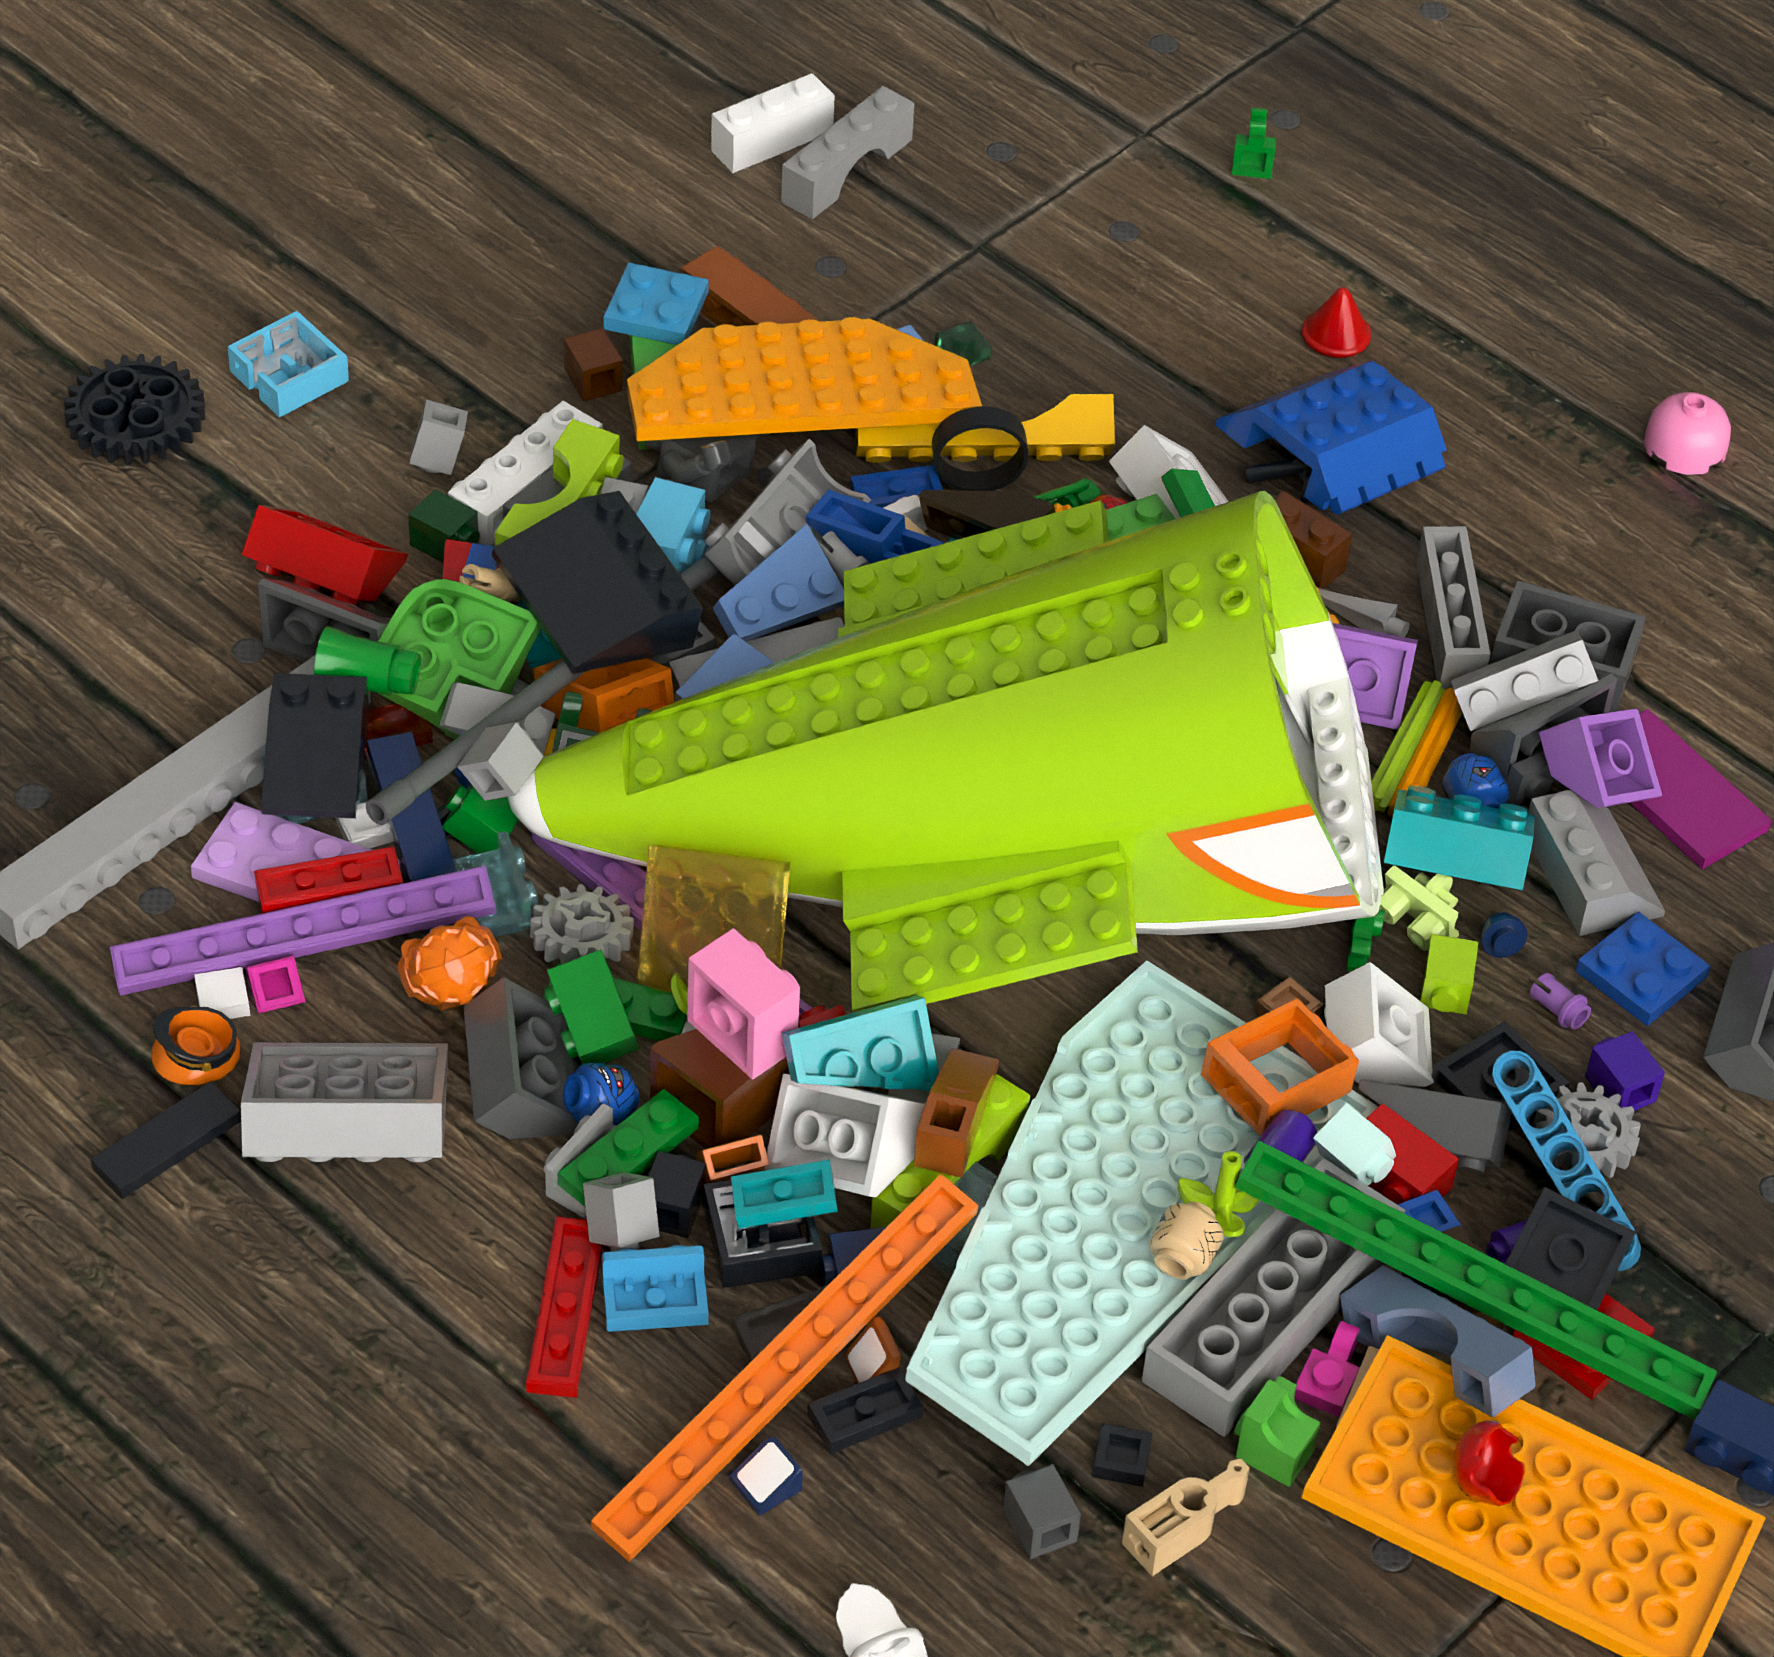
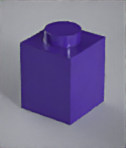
[1585,1031,1665,1111]

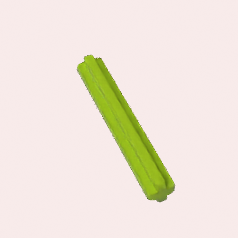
[1371,680,1444,812]

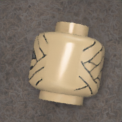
[1149,1202,1224,1280]

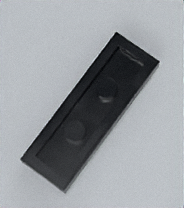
[91,1081,241,1199]

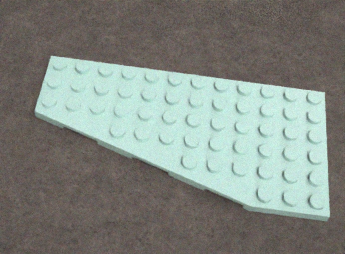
[905,960,1379,1466]

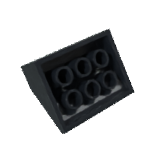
[491,491,703,674]

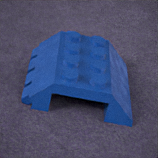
[1215,361,1447,515]

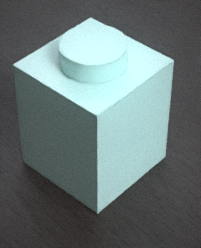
[1313,1103,1396,1186]

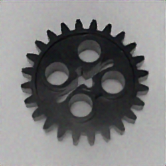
[64,354,206,465]

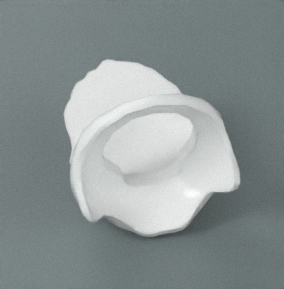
[836,1583,928,1657]

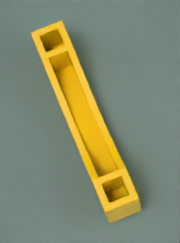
[855,394,1115,463]

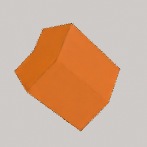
[696,1135,769,1184]

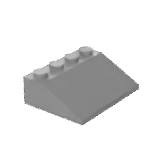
[241,1042,448,1162]

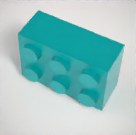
[1384,786,1535,890]

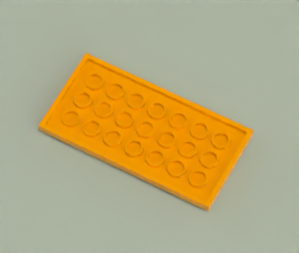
[1301,1335,1766,1657]

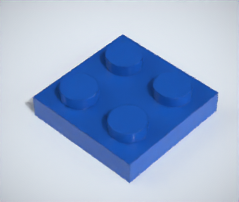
[1575,912,1711,1026]

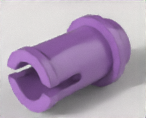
[1530,973,1591,1030]

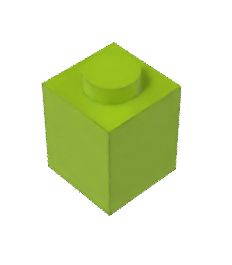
[1420,934,1479,1015]

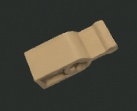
[1122,1459,1250,1576]

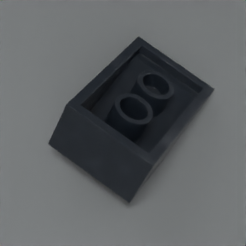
[261,673,369,819]

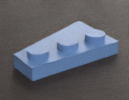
[713,524,844,642]

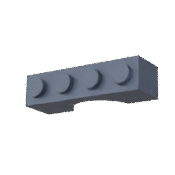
[1340,1266,1536,1418]

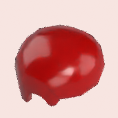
[1452,1420,1525,1506]

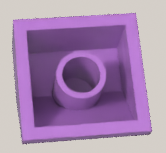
[1539,708,1662,808]

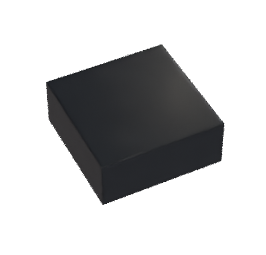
[1092,1423,1153,1487]

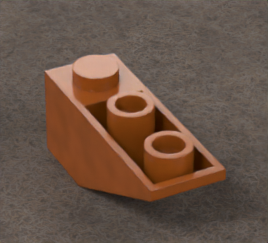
[914,1048,1000,1178]

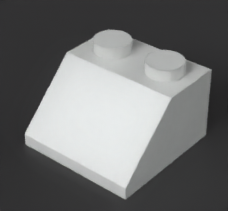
[1324,962,1433,1087]

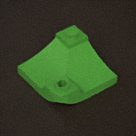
[377,579,541,739]

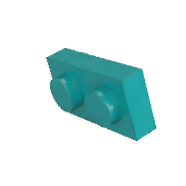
[731,1159,838,1229]

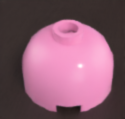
[1643,392,1731,475]

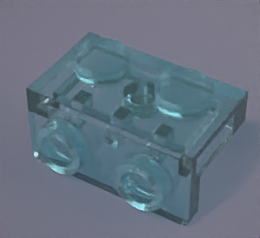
[453,831,538,937]

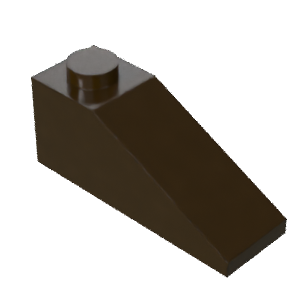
[918,490,1056,540]

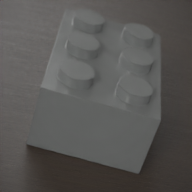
[1490,580,1646,712]

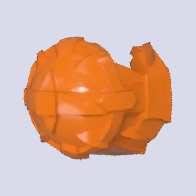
[397,916,503,1011]

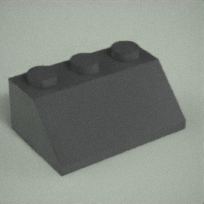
[258,578,391,662]
[1468,673,1617,781]
[1703,942,1774,1101]
[463,977,579,1139]

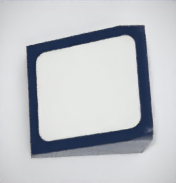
[729,1436,803,1516]

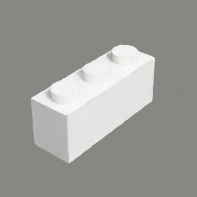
[711,73,835,173]

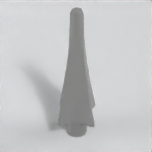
[1317,587,1409,637]

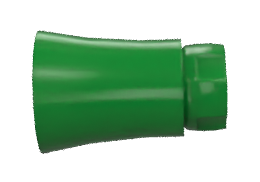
[314,626,421,695]

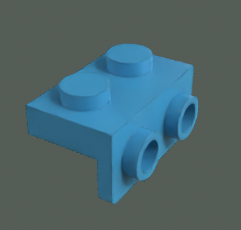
[602,1245,709,1332]

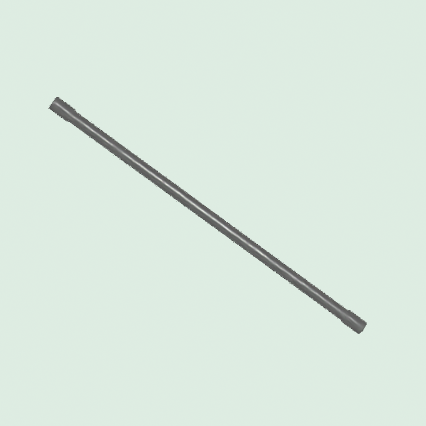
[366,556,720,825]

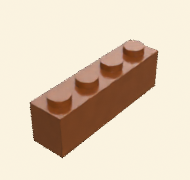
[681,246,822,326]

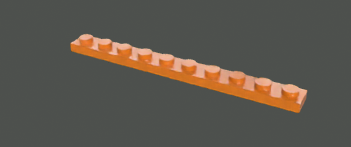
[591,1174,979,1562]

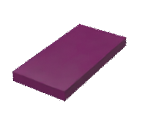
[1630,709,1772,870]

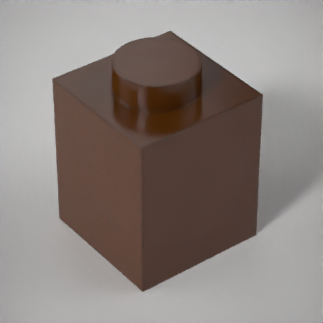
[564,328,623,402]

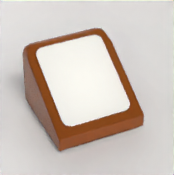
[846,1316,901,1384]

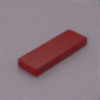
[254,847,403,914]

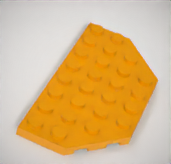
[627,317,982,441]

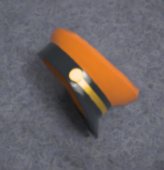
[152,1006,241,1085]

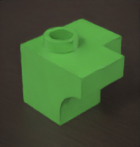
[1234,1376,1320,1487]

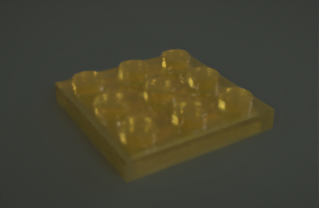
[637,844,790,993]

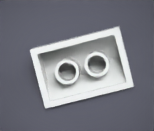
[1109,425,1229,519]
[765,1073,925,1197]

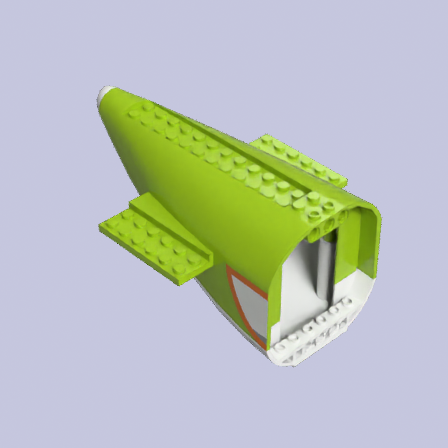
[507,491,1384,1013]

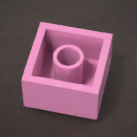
[687,928,800,1080]

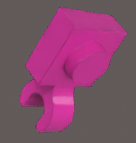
[1294,1321,1360,1417]

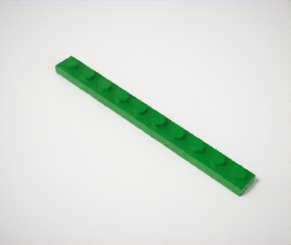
[1234,1140,1717,1420]

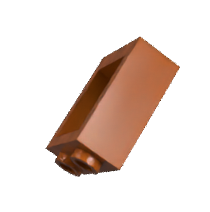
[533,658,675,733]
[1201,998,1359,1136]

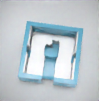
[227,311,349,418]

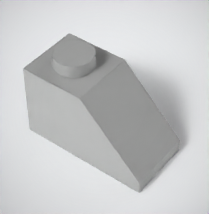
[439,682,556,755]

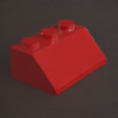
[242,505,408,606]

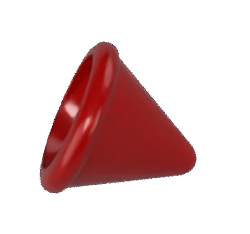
[1301,287,1371,358]

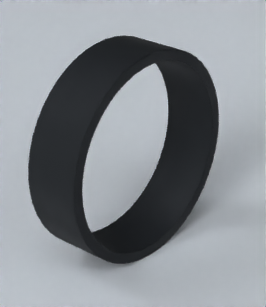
[932,406,1029,491]

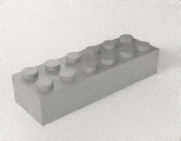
[1142,1158,1406,1437]

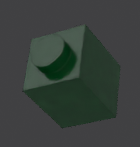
[408,489,480,563]

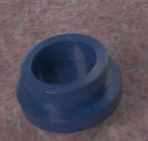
[1480,912,1528,958]

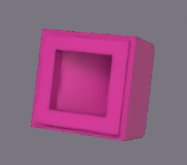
[245,956,306,1014]

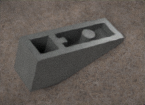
[1358,1079,1512,1174]

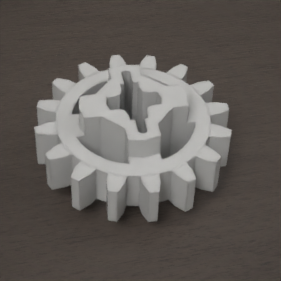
[530,884,634,965]
[1533,1083,1641,1178]

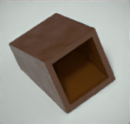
[650,1029,790,1149]

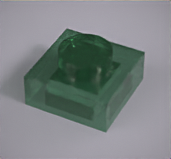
[934,321,991,366]

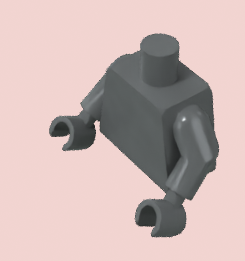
[646,433,771,503]

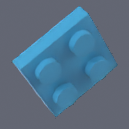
[604,263,709,345]

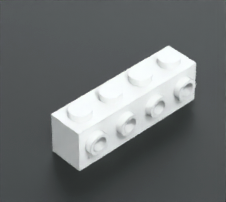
[448,401,602,546]

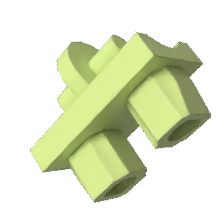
[1379,865,1459,951]

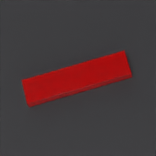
[526,1216,603,1398]

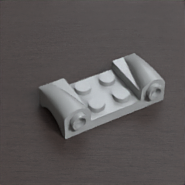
[704,439,871,585]

